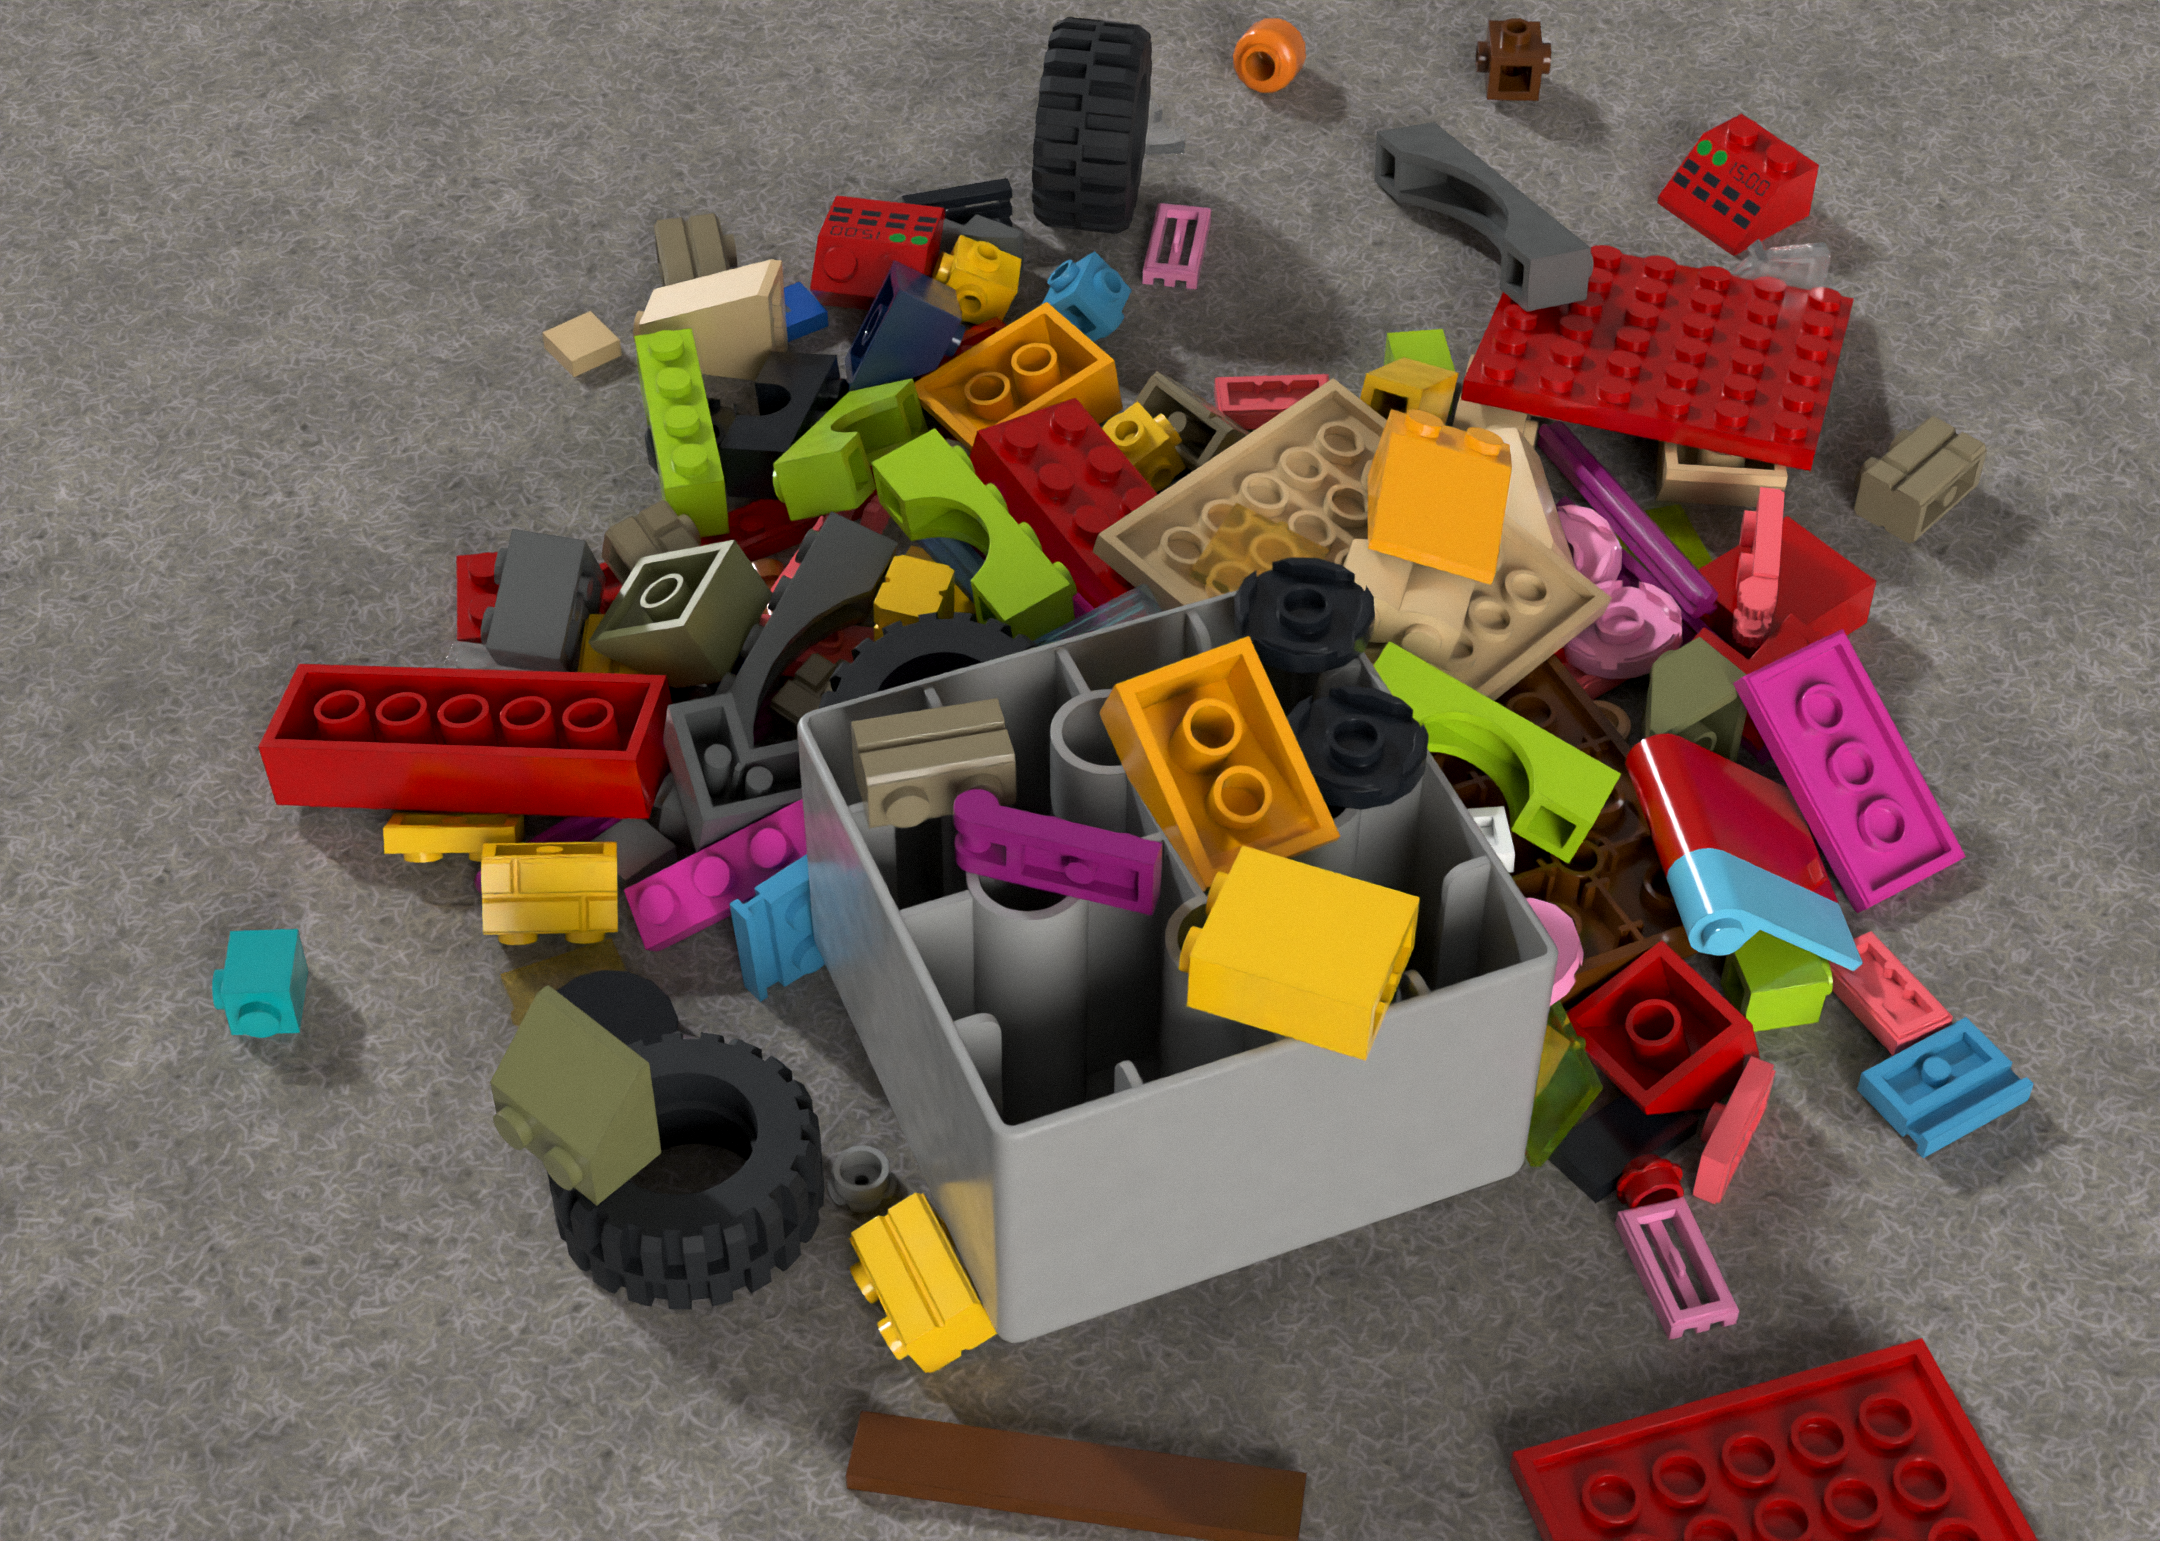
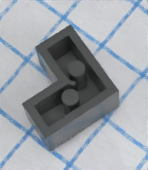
[481,529,607,672]
[663,692,802,853]

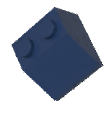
[845,260,966,391]

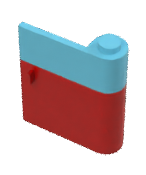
[1625,733,1863,971]

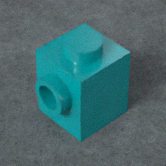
[212,929,308,1038]

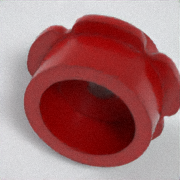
[1616,1154,1684,1209]

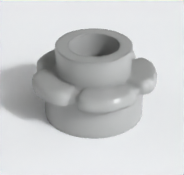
[827,1145,897,1212]

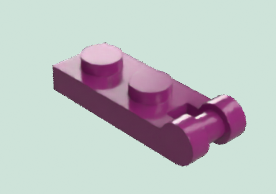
[953,789,1162,916]

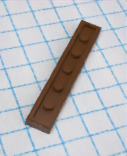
[846,1410,1307,1541]

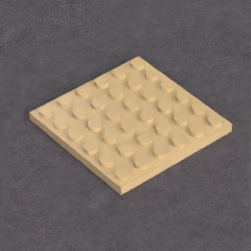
[1092,378,1612,701]

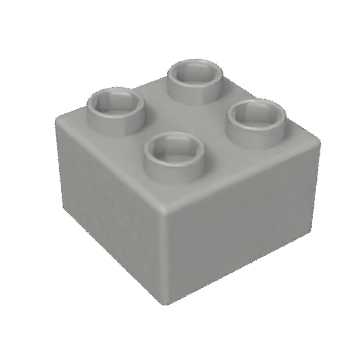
[797,590,1558,1343]

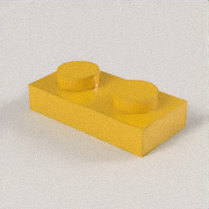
[383,812,525,863]

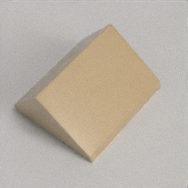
[1656,440,1788,507]

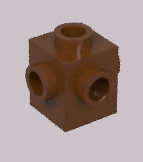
[1475,18,1551,101]

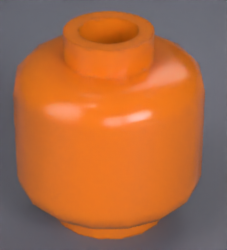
[1233,18,1306,93]

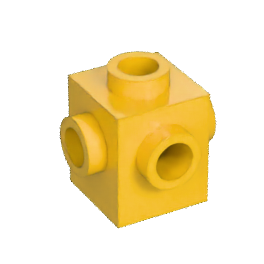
[931,235,1022,325]
[1102,401,1186,492]

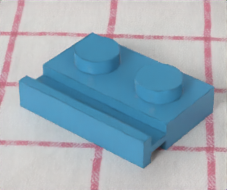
[729,854,825,1002]
[1857,1017,2034,1158]

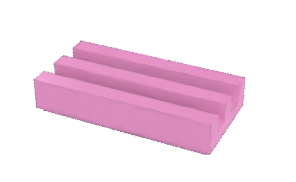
[1142,203,1211,289]
[1615,1197,1739,1340]

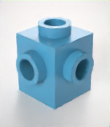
[1042,251,1132,342]

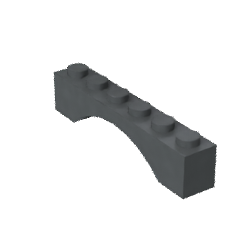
[1375,122,1593,312]
[654,511,898,852]

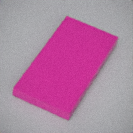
[1733,629,1966,913]

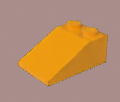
[914,302,1123,452]
[1368,409,1512,585]
[1099,636,1341,892]

